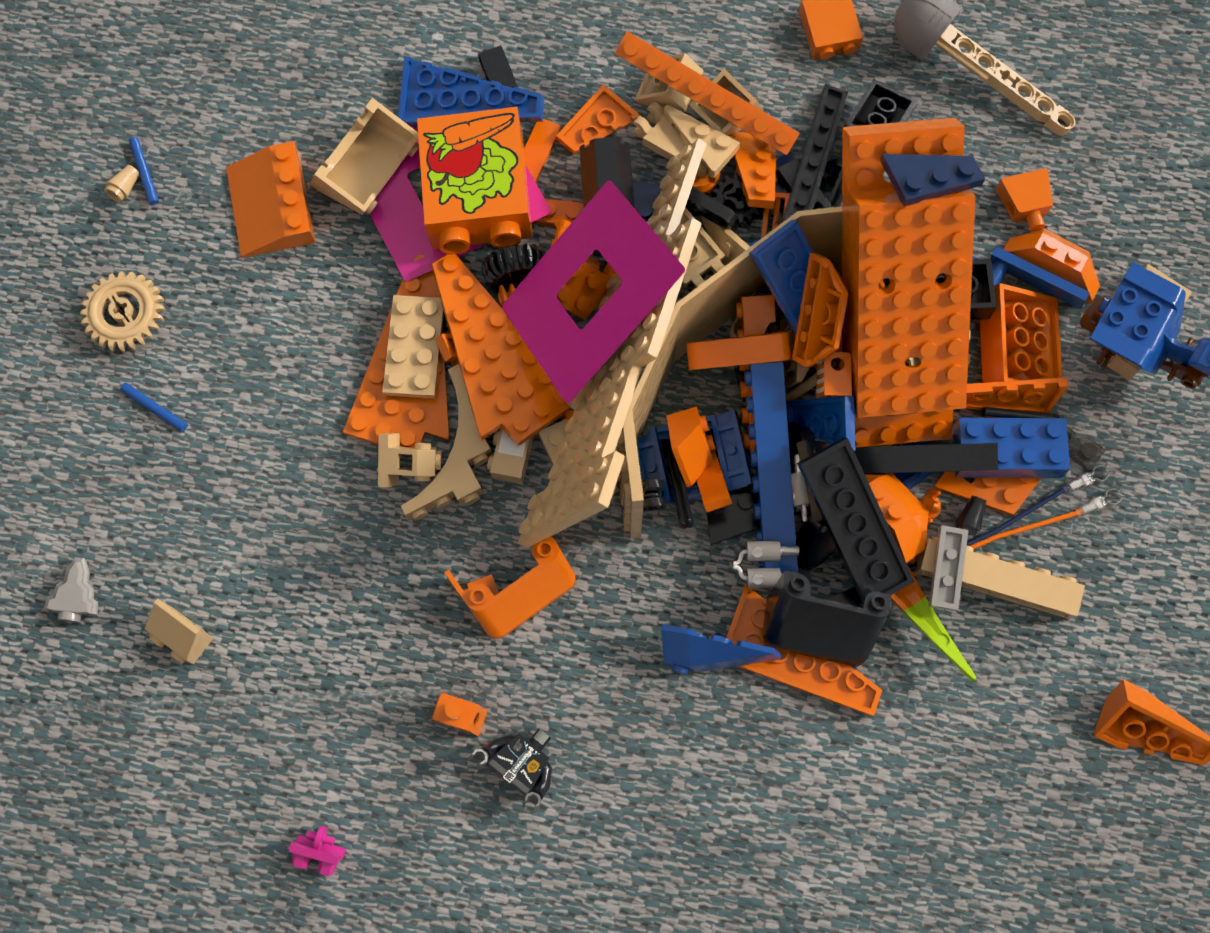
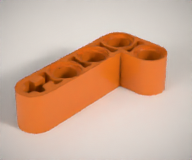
[686,330,794,370]

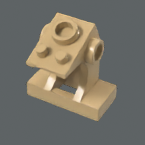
[378,433,442,488]

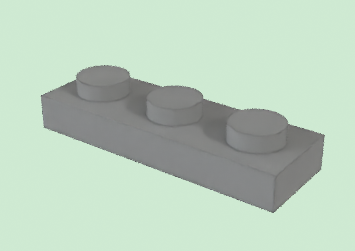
[928,525,968,611]

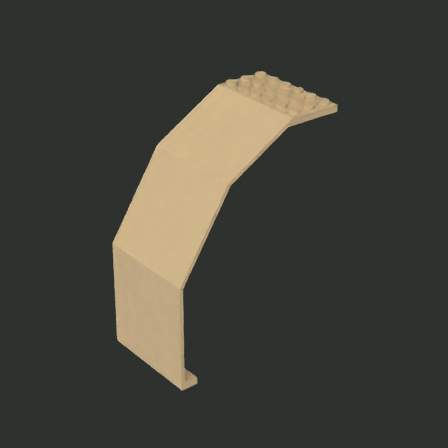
[617,206,842,539]

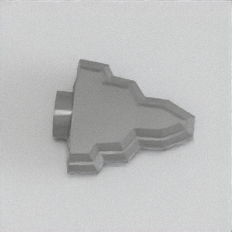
[43,557,98,623]

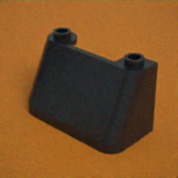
[763,570,892,667]

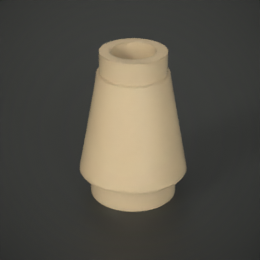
[104,165,139,202]

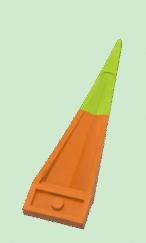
[891,564,976,682]

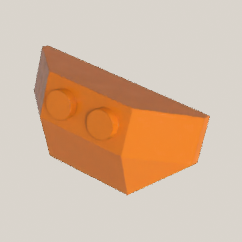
[1003,228,1100,304]
[792,253,848,367]
[864,473,929,564]

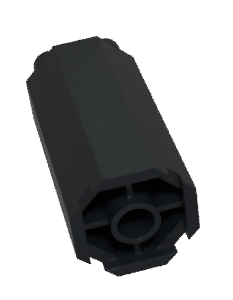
[579,137,635,255]

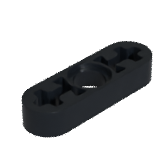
[685,187,738,230]

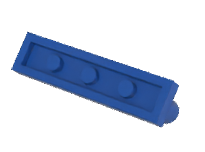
[990,246,1090,310]

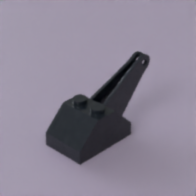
[828,79,918,207]

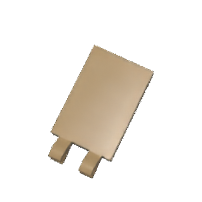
[632,102,709,179]
[680,207,725,289]

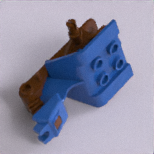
[1080,262,1210,389]

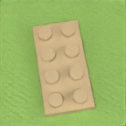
[382,295,444,399]

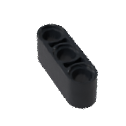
[478,45,518,88]

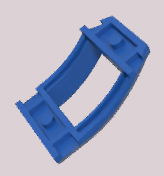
[636,409,754,503]

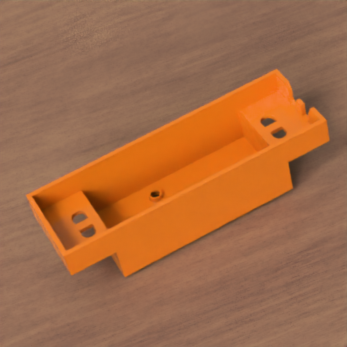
[842,118,975,447]

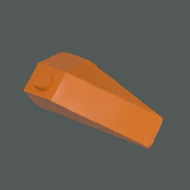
[1094,679,1210,765]

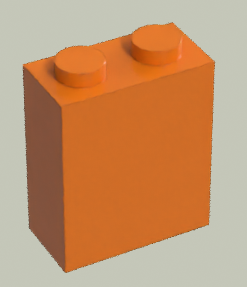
[798,0,863,60]

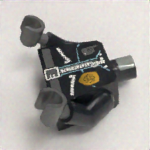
[468,728,552,813]

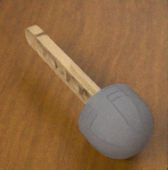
[894,0,1075,136]

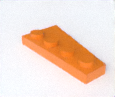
[964,377,1069,413]

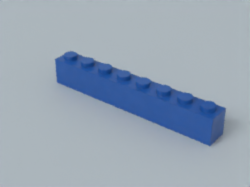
[744,362,798,573]

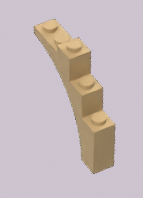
[401,364,492,521]

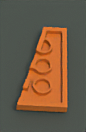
[729,132,776,209]

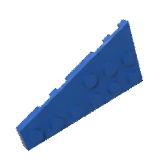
[398,56,544,127]

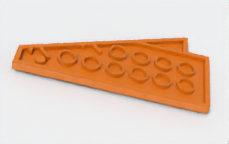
[432,254,571,447]

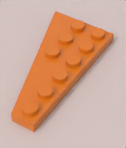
[726,584,882,717]

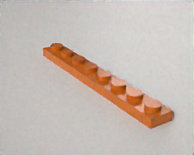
[614,31,800,156]

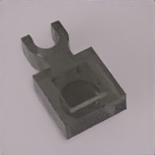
[1067,427,1106,472]

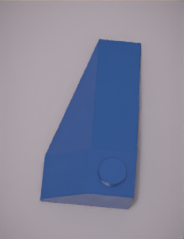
[661,624,781,675]

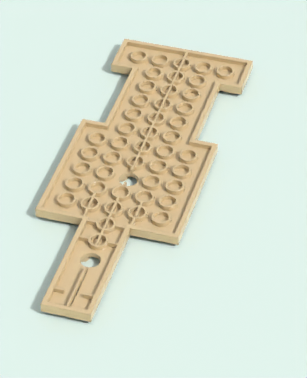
[518,138,707,548]

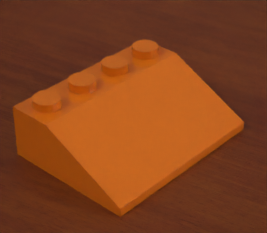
[226,141,316,258]
[980,283,1062,383]

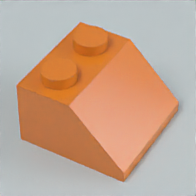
[666,406,716,487]

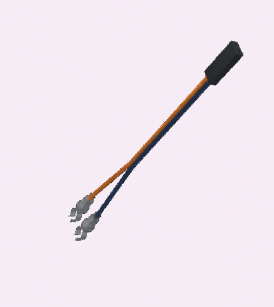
[825,465,1125,606]

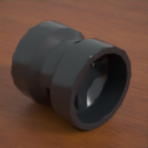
[641,479,666,511]

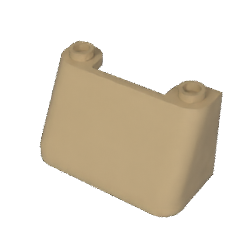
[309,98,419,215]

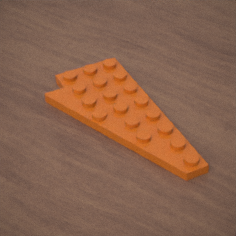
[343,255,450,456]

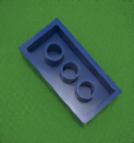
[953,418,1070,478]

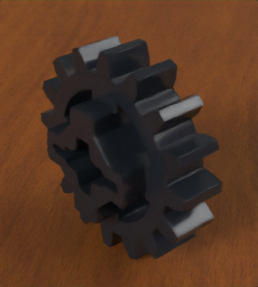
[711,173,764,227]

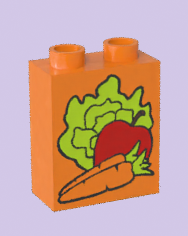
[417,107,533,254]

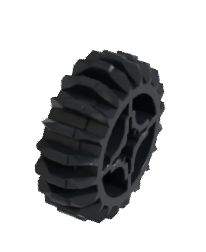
[482,243,547,291]

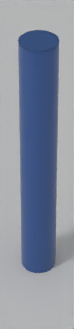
[128,137,159,205]
[120,383,188,432]

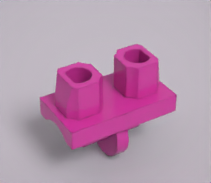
[289,825,346,876]

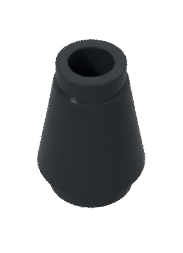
[955,495,987,537]

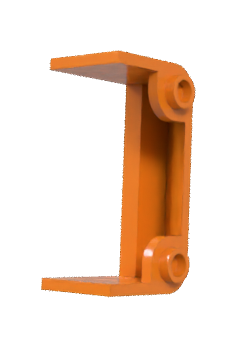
[444,536,576,639]

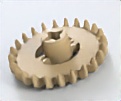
[80,271,166,352]

